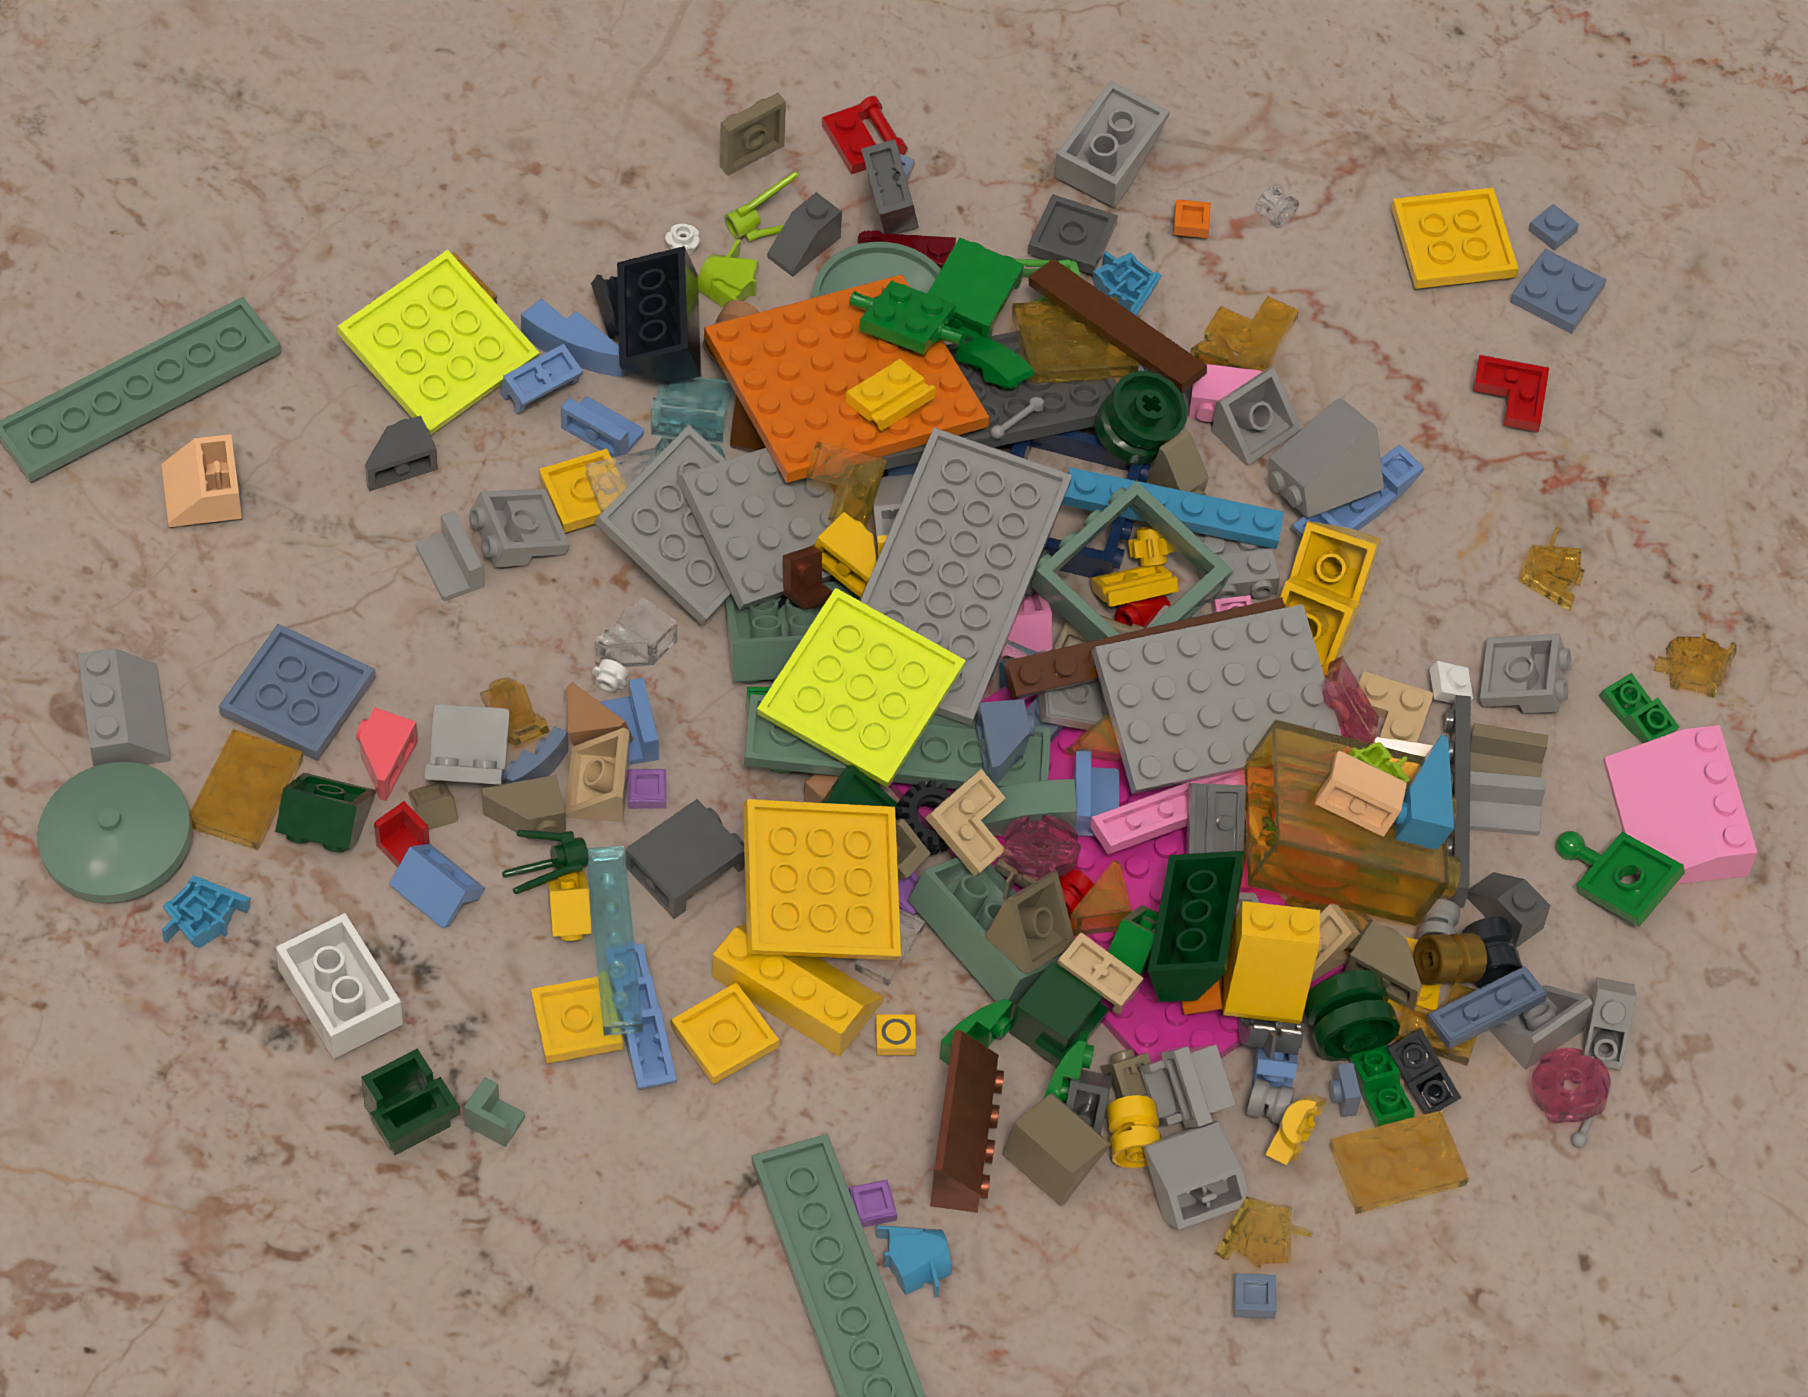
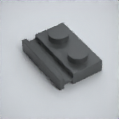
[1186,783,1246,854]

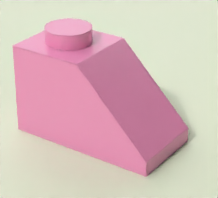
[1188,364,1263,422]

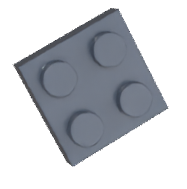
[1510,248,1607,334]

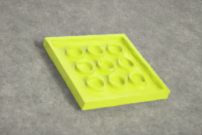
[336,250,540,435]
[757,588,966,788]

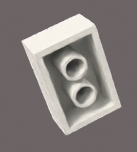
[275,913,403,1059]

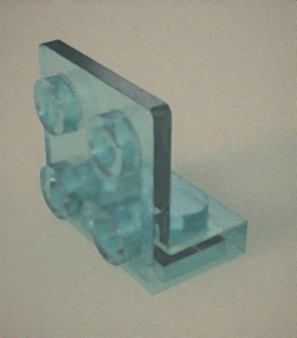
[651,377,732,443]

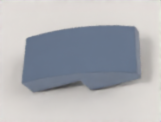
[504,726,568,784]

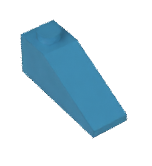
[1394,735,1454,850]

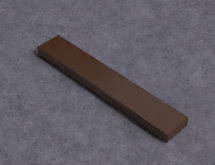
[1028,258,1207,393]

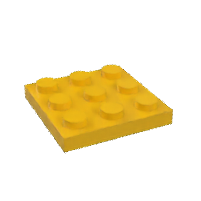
[1391,187,1519,289]

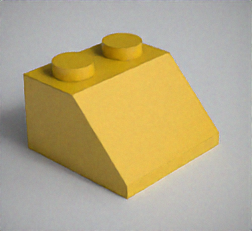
[1280,576,1362,677]

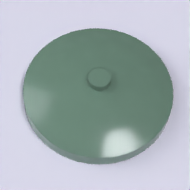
[812,242,941,298]
[37,762,193,903]

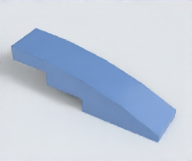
[605,944,677,1090]

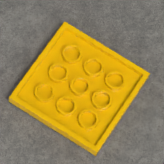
[743,799,901,960]

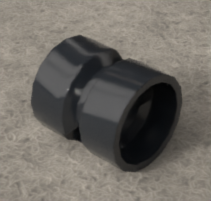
[1462,917,1523,988]

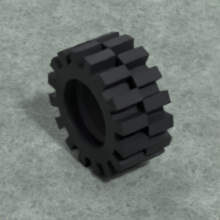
[895,780,955,855]

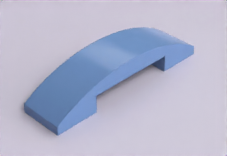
[1292,444,1424,538]

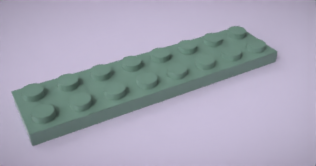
[0,297,281,482]
[744,694,1051,789]
[752,1134,926,1397]

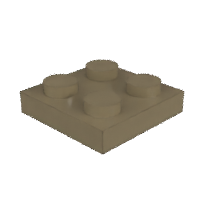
[720,93,786,176]

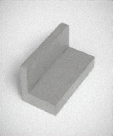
[416,511,484,601]
[1470,771,1546,836]

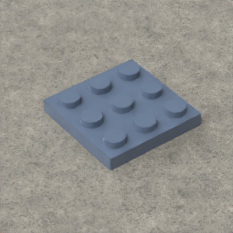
[219,624,375,760]

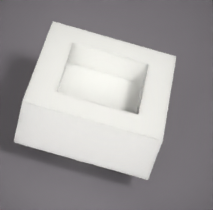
[1429,661,1473,704]

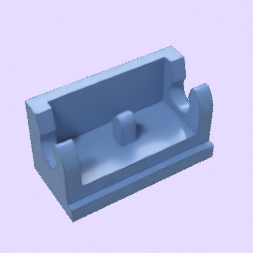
[500,344,583,414]

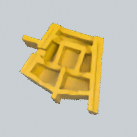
[1265,1094,1327,1166]

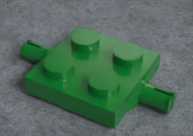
[849,280,966,355]

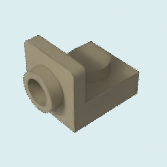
[1101,1048,1151,1098]

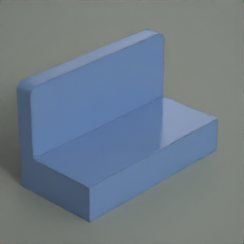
[561,397,644,462]
[600,678,659,765]
[1073,751,1119,836]
[390,844,485,928]

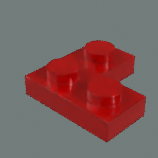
[1473,355,1549,432]

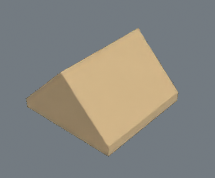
[565,728,630,822]

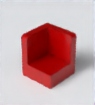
[374,801,430,868]

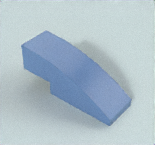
[521,298,627,378]

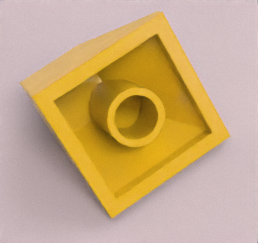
[1289,521,1382,602]

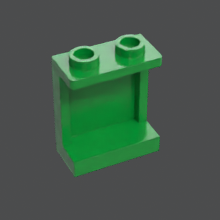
[927,237,1024,341]

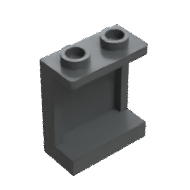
[626,799,745,919]

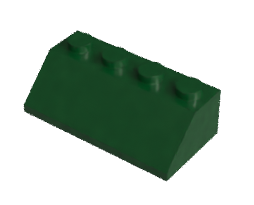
[1148,851,1246,1002]

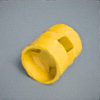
[1106,1095,1162,1168]

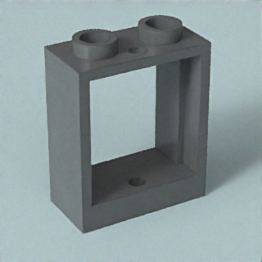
[861,139,919,235]

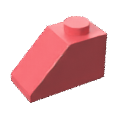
[356,707,418,801]

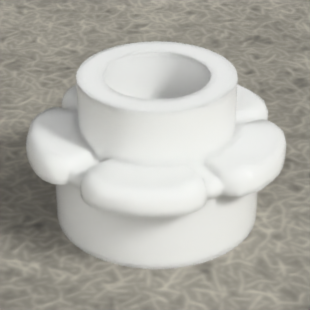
[665,223,700,255]
[592,659,628,692]

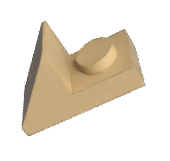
[1311,904,1360,982]

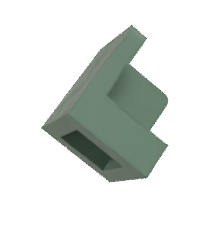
[464,1077,525,1147]

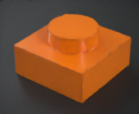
[1173,199,1211,238]

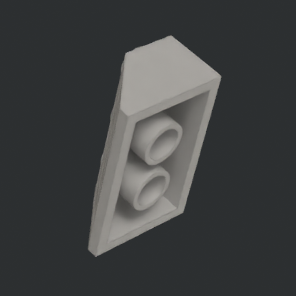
[77,648,171,766]

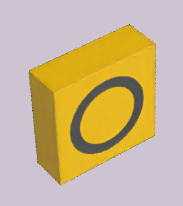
[876,1014,916,1055]

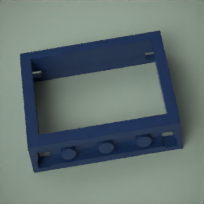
[1010,431,1151,578]

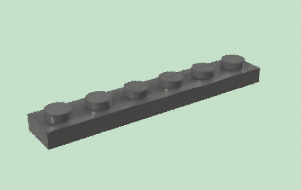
[1442,695,1471,908]

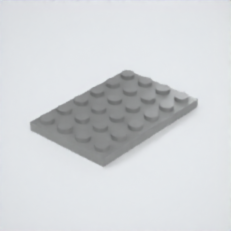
[1091,604,1345,794]

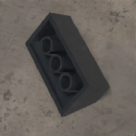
[617,246,701,385]

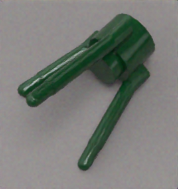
[502,830,589,894]

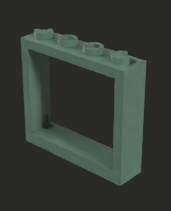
[1031,481,1233,641]

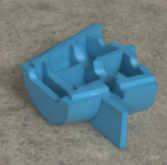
[1093,251,1162,316]
[162,875,251,948]
[875,1225,952,1297]

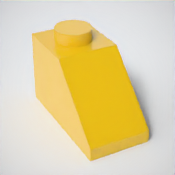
[814,512,877,598]
[546,870,592,941]

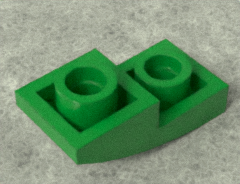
[956,336,1034,389]
[1599,673,1680,743]
[939,999,1013,1065]
[1044,1030,1095,1103]
[1349,1046,1415,1131]

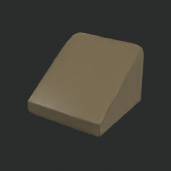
[408,781,458,830]

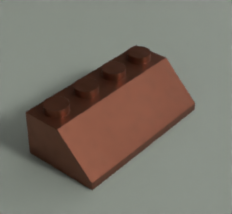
[930,1030,1004,1213]

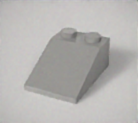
[1055,80,1170,208]

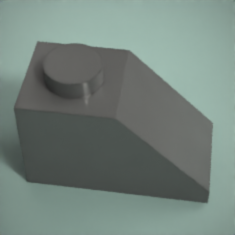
[767,192,842,277]
[365,416,438,492]
[1467,872,1551,948]
[1066,1069,1113,1134]

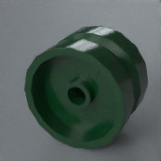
[1095,370,1187,465]
[1304,970,1400,1061]

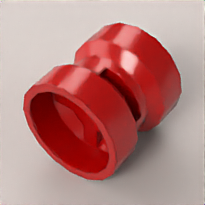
[1059,868,1096,922]

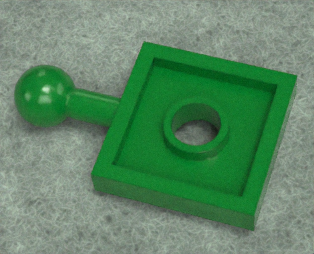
[1555,831,1685,927]

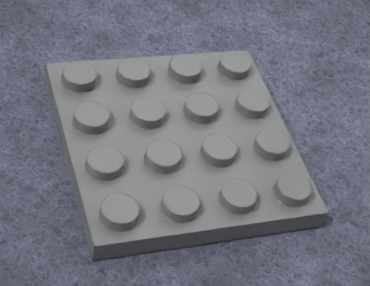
[594,425,731,624]
[677,448,843,610]

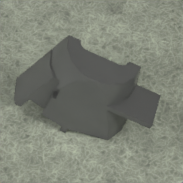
[1238,1017,1305,1059]

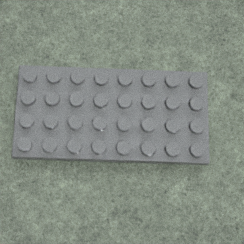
[860,428,1072,726]

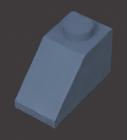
[975,699,1035,786]

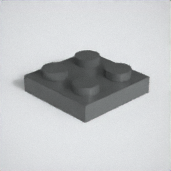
[1028,194,1118,275]

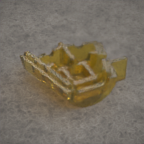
[1519,527,1585,611]
[1654,633,1737,698]
[1215,1196,1313,1268]

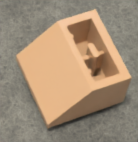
[161,434,242,527]

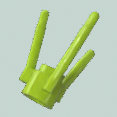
[724,171,799,242]

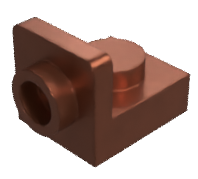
[783,545,833,609]

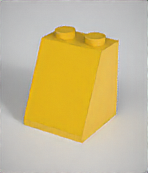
[1223,901,1320,1024]

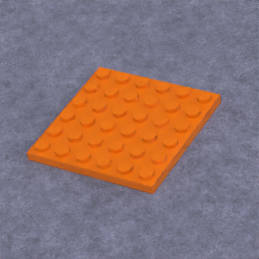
[704,274,989,483]

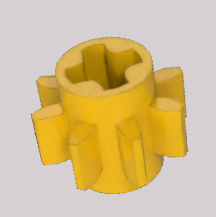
[1128,526,1175,566]

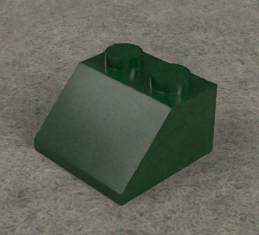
[275,772,376,852]

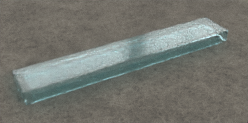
[587,845,643,1036]

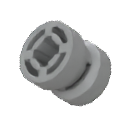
[1417,899,1460,940]
[1246,1078,1295,1125]

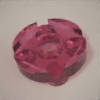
[1002,815,1081,881]
[1531,1048,1611,1123]

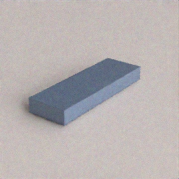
[1427,966,1547,1049]

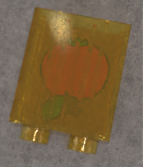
[1244,719,1461,926]

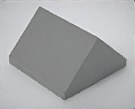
[1211,367,1302,465]
[1489,985,1593,1070]

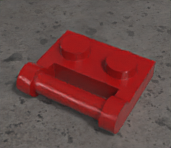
[822,96,908,175]

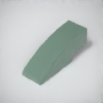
[981,779,1077,836]

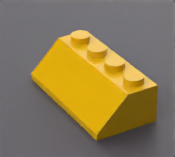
[712,923,884,1057]

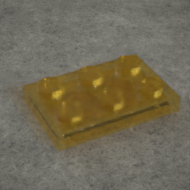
[190,729,304,851]
[1329,1111,1469,1214]

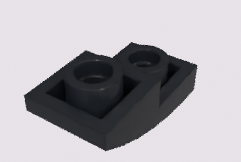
[1387,1027,1461,1117]

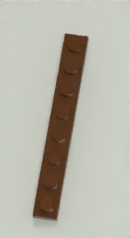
[1002,597,1286,700]

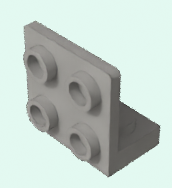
[425,704,510,785]

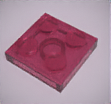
[1323,656,1379,749]

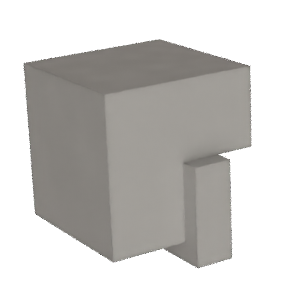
[1139,1044,1236,1128]

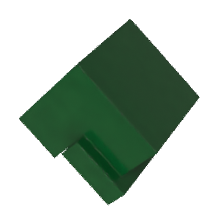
[1009,962,1109,1065]
[361,1048,460,1155]

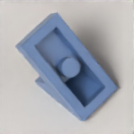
[1252,1048,1298,1090]

